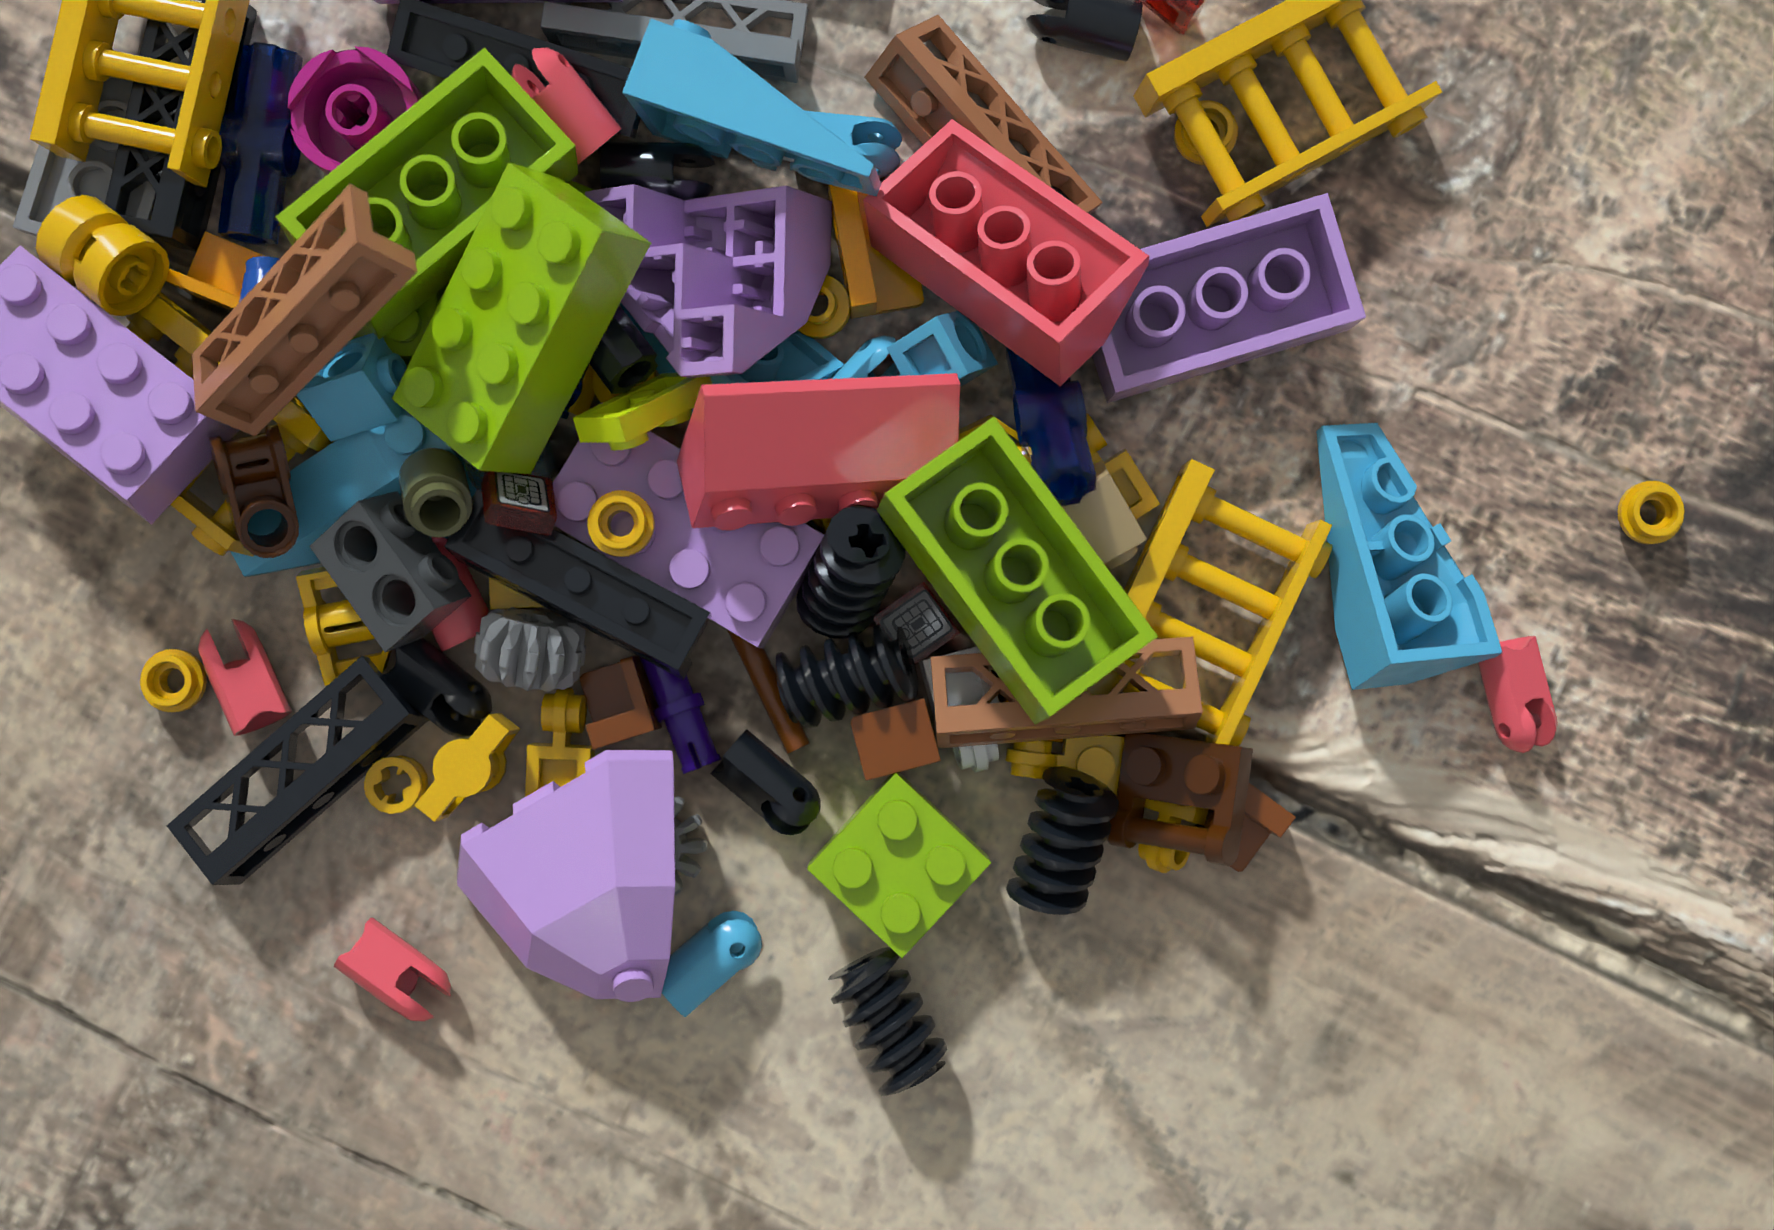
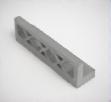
[540,0,809,83]

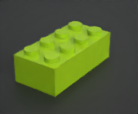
[276,47,578,339]
[392,162,651,474]
[877,417,1158,725]

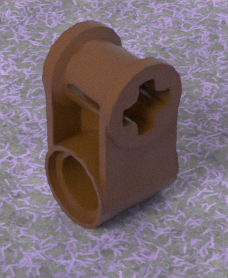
[209,424,299,558]

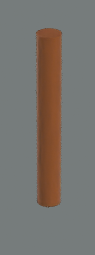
[727,629,810,754]

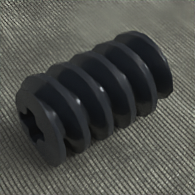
[796,505,906,639]
[775,624,919,728]
[1006,766,1119,915]
[828,947,947,1097]

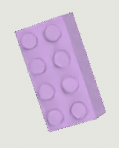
[1092,193,1366,403]
[0,245,239,525]
[535,431,824,648]

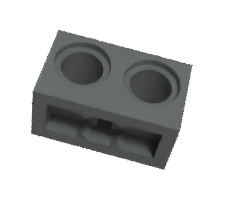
[310,491,472,652]

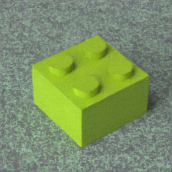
[807,772,991,958]

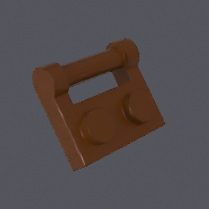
[1107,733,1253,866]

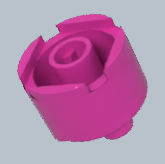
[288,46,424,175]

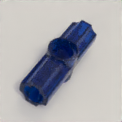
[217,42,303,246]
[1006,347,1096,506]

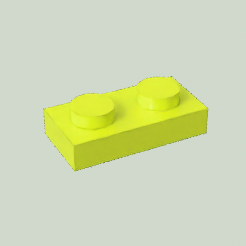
[573,373,712,451]

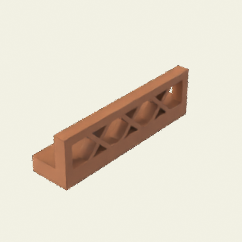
[864,15,1103,215]
[192,184,417,436]
[931,636,1203,749]

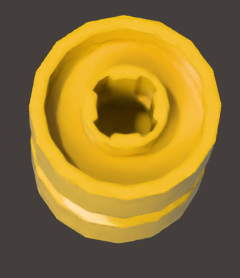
[36,195,170,317]

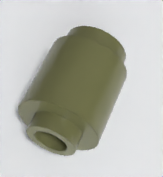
[399,448,472,537]

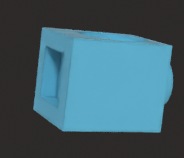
[887,311,998,387]
[296,333,407,442]

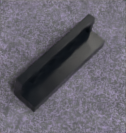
[105,0,257,252]
[387,0,641,138]
[444,489,712,680]
[167,656,429,885]

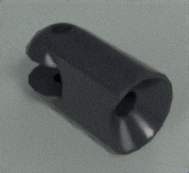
[1026,0,1143,61]
[600,141,715,200]
[383,637,492,737]
[710,729,821,835]

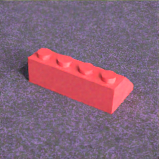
[863,119,1149,386]
[676,373,960,531]

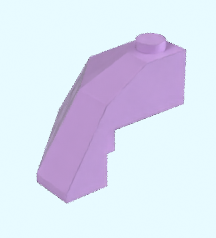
[585,184,832,378]
[457,750,675,1002]

